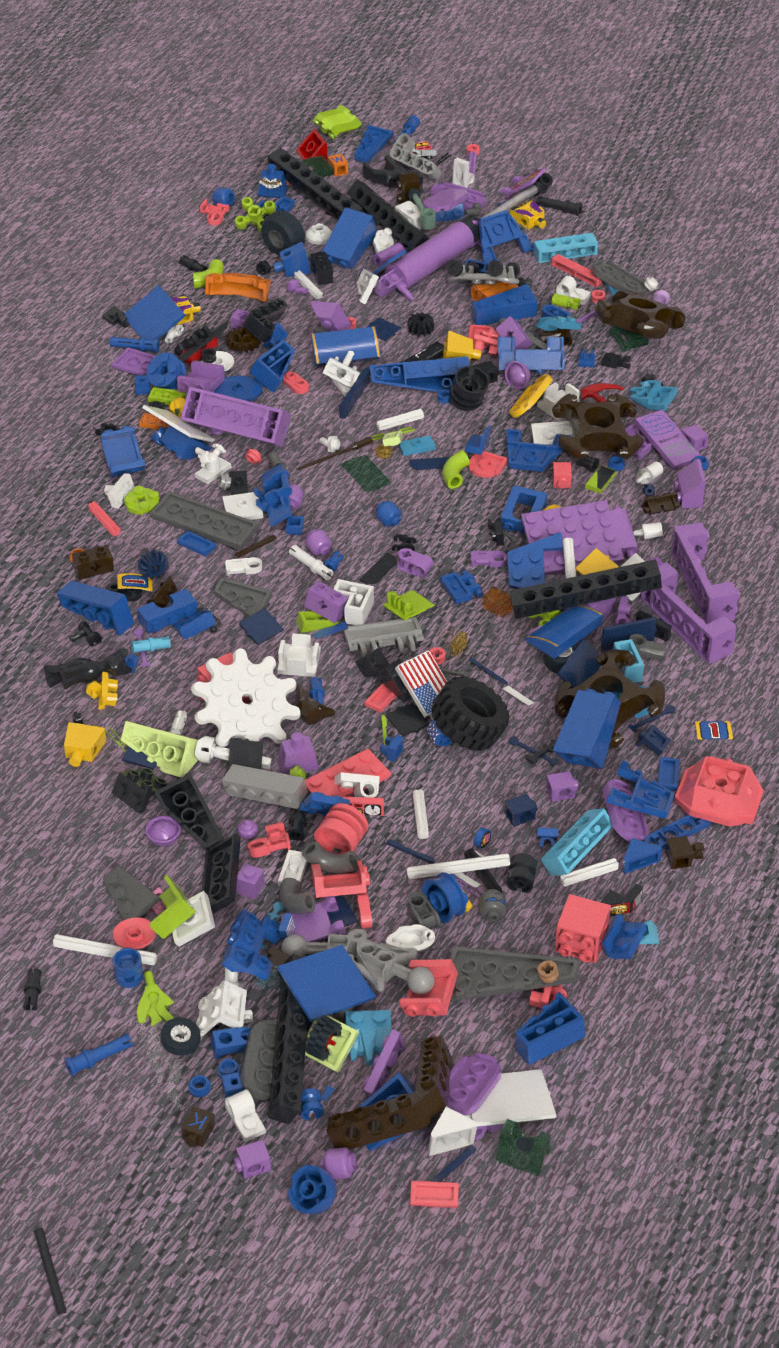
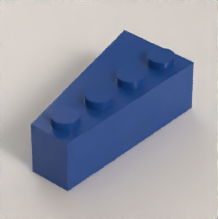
[472,284,538,325]
[57,581,134,636]

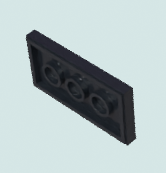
[201,833,241,914]

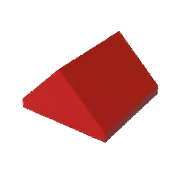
[296,128,328,165]

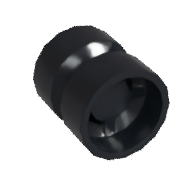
[506,853,537,893]

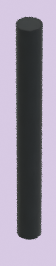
[34,1228,67,1315]

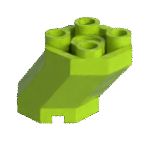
[312,104,362,140]

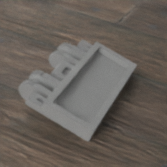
[343,617,424,657]

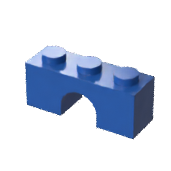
[137,589,198,634]

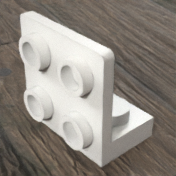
[196,980,247,1037]

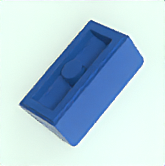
[173,609,216,639]

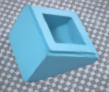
[639,920,660,944]

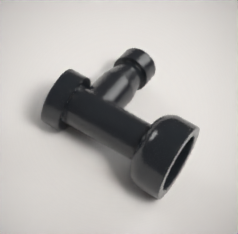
[69,622,102,647]

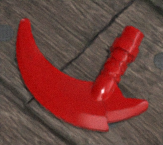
[580,383,624,403]

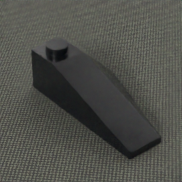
[154,773,224,850]

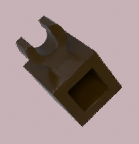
[665,836,705,869]

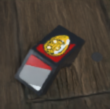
[601,884,643,916]

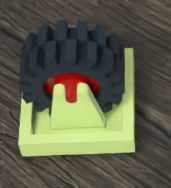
[305,1016,360,1072]

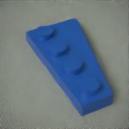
[354,125,394,163]

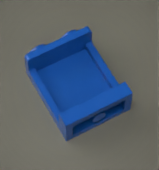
[100,426,146,477]

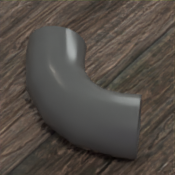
[302,841,359,874]
[279,878,315,914]

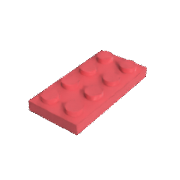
[305,749,391,797]

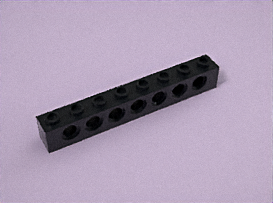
[268,148,362,220]
[347,179,430,251]
[509,559,662,619]
[268,954,308,1125]

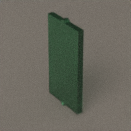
[341,454,391,493]

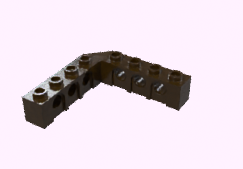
[326,1035,452,1150]

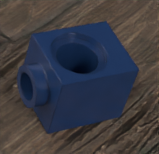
[504,793,538,827]

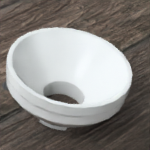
[305,223,332,245]

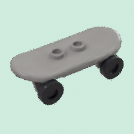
[447,260,520,284]

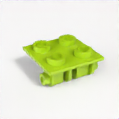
[383,590,434,621]

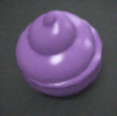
[237,819,258,839]

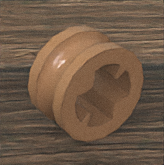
[538,960,559,983]

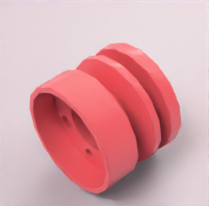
[314,803,368,853]

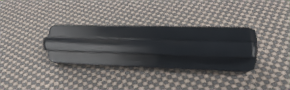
[464,848,503,894]

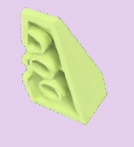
[121,721,198,778]

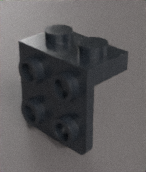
[112,768,168,813]

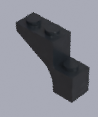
[355,648,412,702]

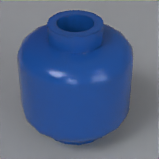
[212,187,235,207]
[376,501,402,527]

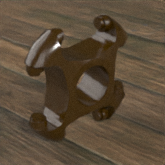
[594,291,686,339]
[552,393,644,460]
[554,649,665,749]

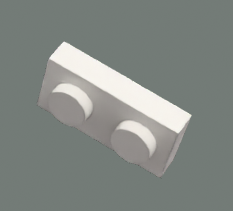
[278,850,308,886]

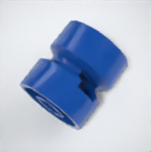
[113,948,143,988]

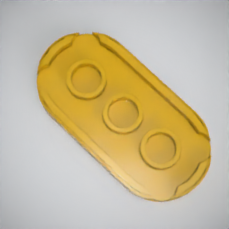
[509,374,553,418]

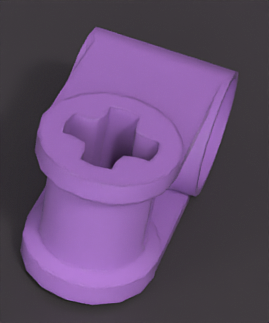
[397,548,433,578]

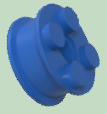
[147,353,186,390]
[422,872,468,923]

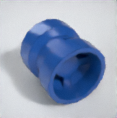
[301,1088,324,1120]

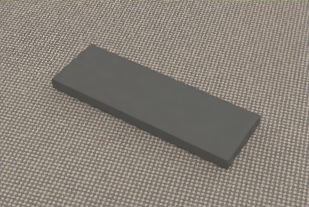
[150,491,260,550]

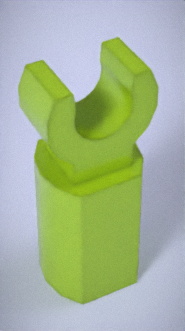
[552,293,581,310]

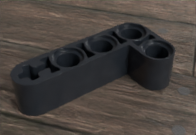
[243,298,288,342]

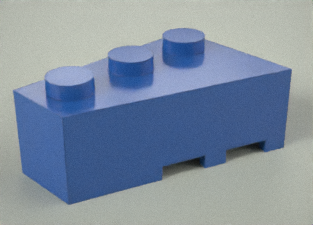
[249,339,295,392]
[515,992,585,1065]

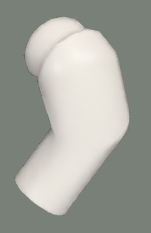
[165,324,184,343]

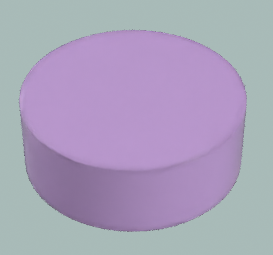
[653,290,670,305]

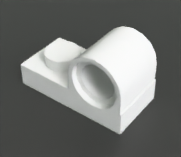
[452,158,474,188]
[556,276,591,305]
[334,772,379,798]
[225,1089,266,1142]

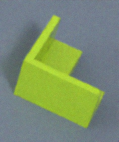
[149,875,196,939]

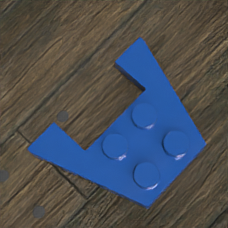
[478,210,534,263]
[506,429,571,472]
[508,533,563,589]
[606,760,675,819]

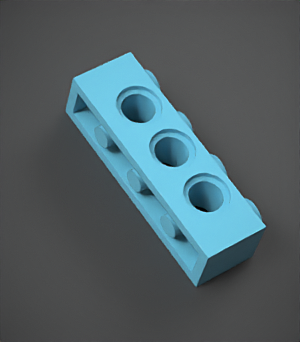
[533,233,598,263]
[541,808,613,876]

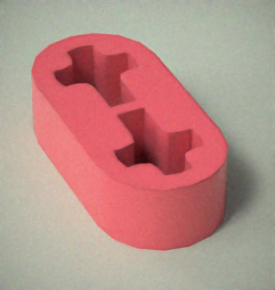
[356,893,372,929]

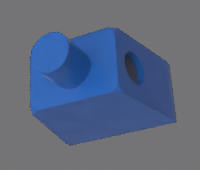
[273,242,311,277]

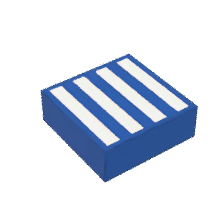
[278,913,296,942]

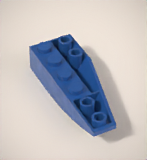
[370,356,470,392]

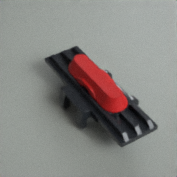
[174,322,228,365]

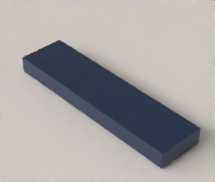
[339,368,371,419]

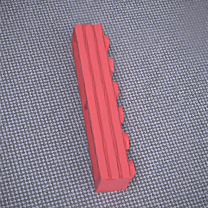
[552,254,603,287]

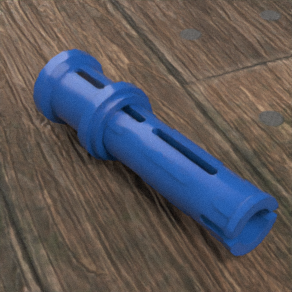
[393,115,420,144]
[110,336,160,353]
[64,1033,133,1077]

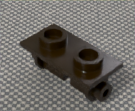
[641,492,679,515]
[147,576,178,608]

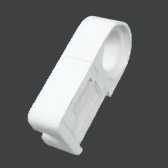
[225,557,262,576]

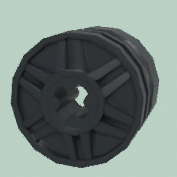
[448,366,490,411]

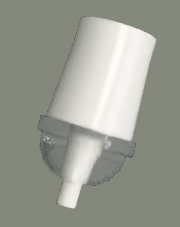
[636,462,663,484]
[633,522,663,541]

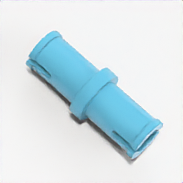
[131,636,171,653]

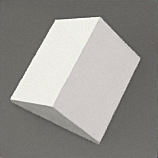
[428,1107,477,1156]

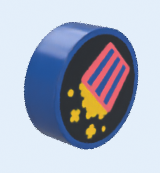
[474,827,491,849]

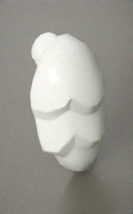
[373,228,394,254]
[386,924,435,953]

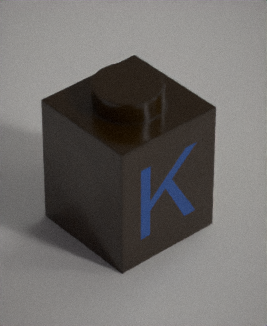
[181,1106,215,1147]

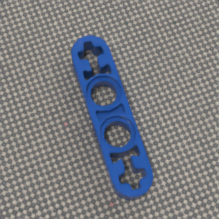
[644,815,711,850]

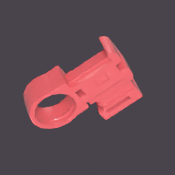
[200,199,229,226]
[247,822,291,858]

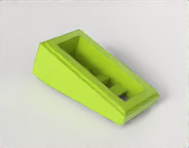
[296,611,339,633]

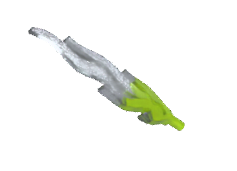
[137,971,183,1109]

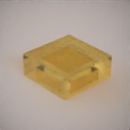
[451,631,467,657]

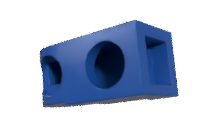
[210,1027,251,1059]

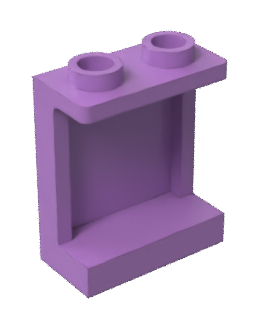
[177,361,225,393]

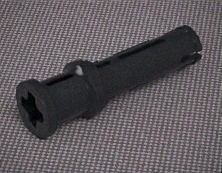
[537,196,583,216]
[286,788,310,841]

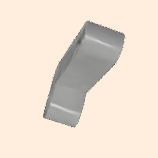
[390,133,441,179]

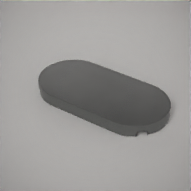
[591,260,647,296]
[240,1020,277,1100]

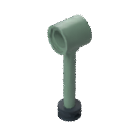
[407,188,436,230]

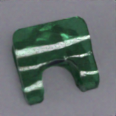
[496,1119,551,1176]

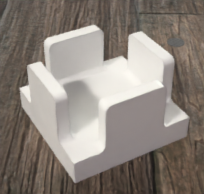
[537,382,580,421]
[278,633,321,677]

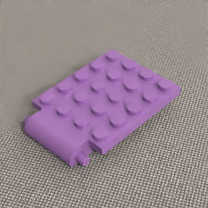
[521,500,639,575]

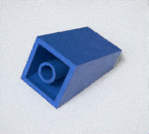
[322,207,377,269]
[553,689,621,769]

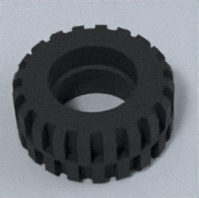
[431,676,509,751]

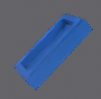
[177,531,217,557]
[657,757,680,791]

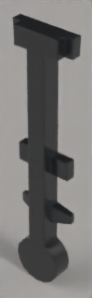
[524,739,557,764]

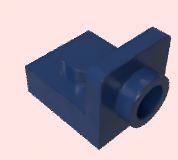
[636,725,671,755]

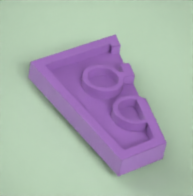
[363,1029,406,1097]

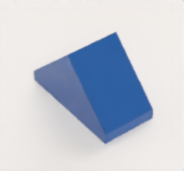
[622,838,662,874]

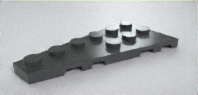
[450,946,580,1002]

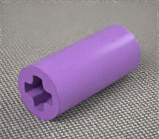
[373,243,404,267]

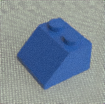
[160,425,212,460]

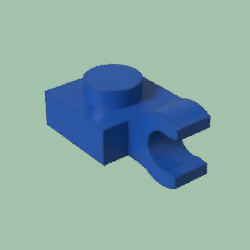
[263,322,288,349]

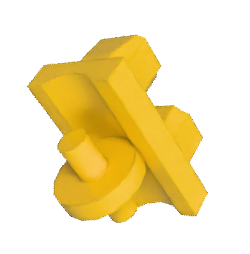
[86,672,118,709]

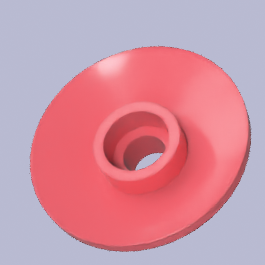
[113,918,156,949]

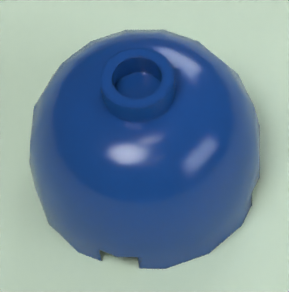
[288,1165,337,1214]

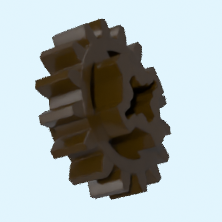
[226,326,261,353]

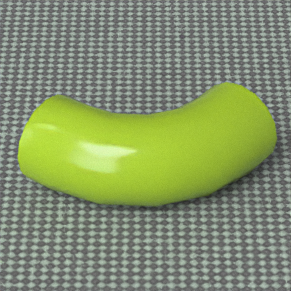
[193,259,224,288]
[442,450,470,489]

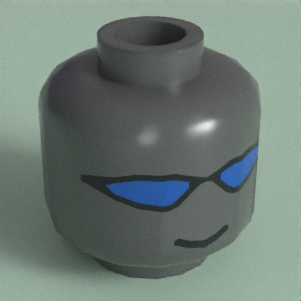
[479,889,507,922]

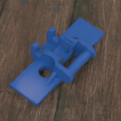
[254,464,292,527]

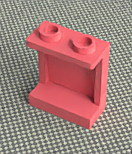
[311,860,370,898]
[399,959,458,1016]

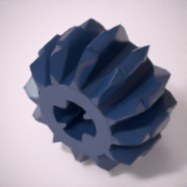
[137,548,169,580]

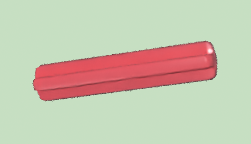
[88,501,121,536]

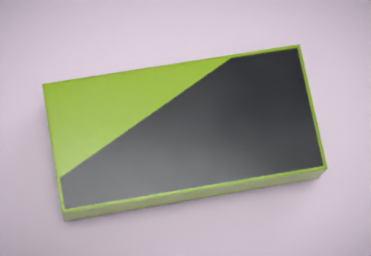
[585,465,616,494]

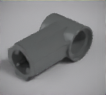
[629,634,666,661]

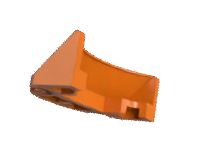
[205,273,271,302]

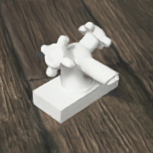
[323,351,360,387]
[195,444,231,484]

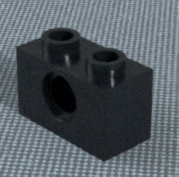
[310,252,333,285]

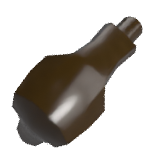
[295,684,335,725]

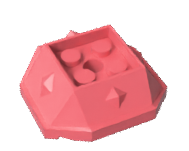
[674,756,764,826]

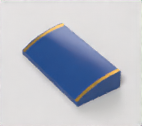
[310,327,381,366]
[525,605,604,659]

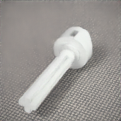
[195,736,272,770]

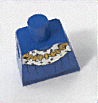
[257,164,288,198]

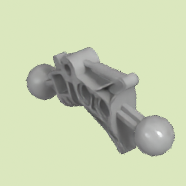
[281,929,435,995]

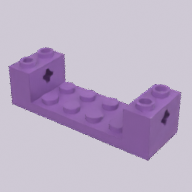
[181,386,291,447]
[671,522,740,624]
[640,562,737,664]

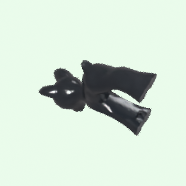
[363,155,423,193]
[44,648,132,690]

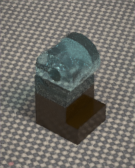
[255,946,290,990]

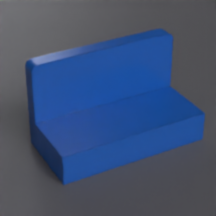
[465,425,492,455]

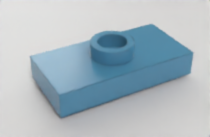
[398,436,436,456]

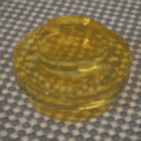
[375,444,393,459]

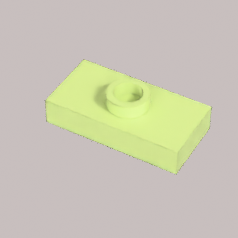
[383,430,403,447]

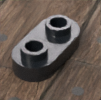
[106,583,142,601]

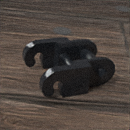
[95,423,120,436]
[392,534,417,551]

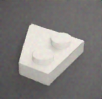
[357,269,378,304]

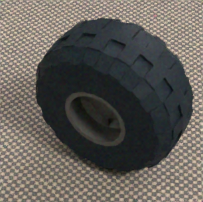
[261,210,306,256]

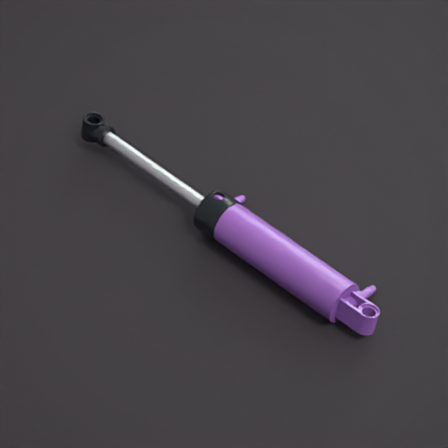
[374,173,553,301]

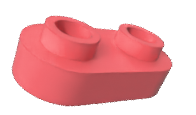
[283,372,309,394]

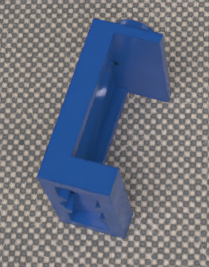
[501,485,548,535]

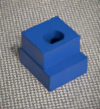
[135,375,151,395]
[286,516,304,535]
[222,1072,245,1098]

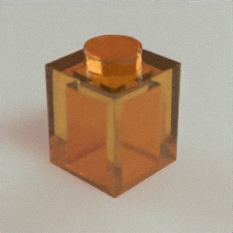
[483,586,512,617]

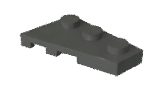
[214,577,272,617]
[103,865,162,920]

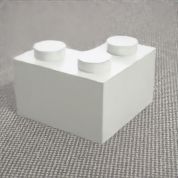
[334,579,374,625]

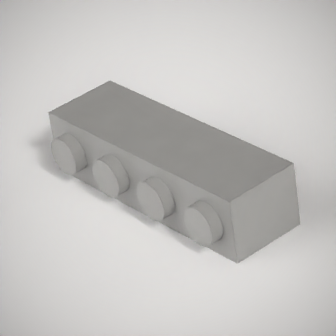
[222,764,308,809]

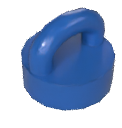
[151,427,166,445]

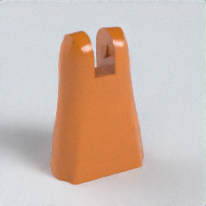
[471,281,518,301]

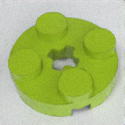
[124,486,159,515]

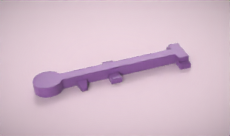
[133,629,150,667]

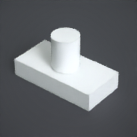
[104,474,135,509]

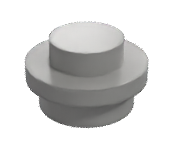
[218,473,231,490]

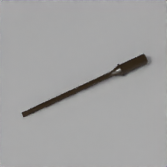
[296,437,373,471]

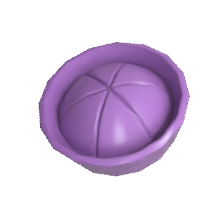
[505,361,530,390]
[145,816,181,846]

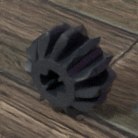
[407,312,434,337]

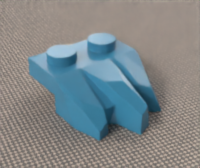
[535,316,582,331]
[630,380,678,411]
[346,1010,391,1067]

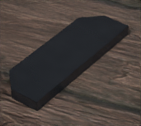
[359,553,397,585]

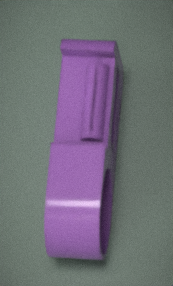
[471,551,507,567]

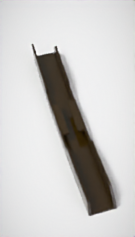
[235,535,277,558]

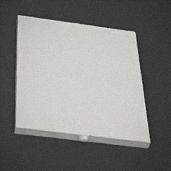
[142,405,215,442]
[471,1069,556,1127]

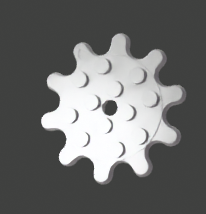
[191,649,301,747]

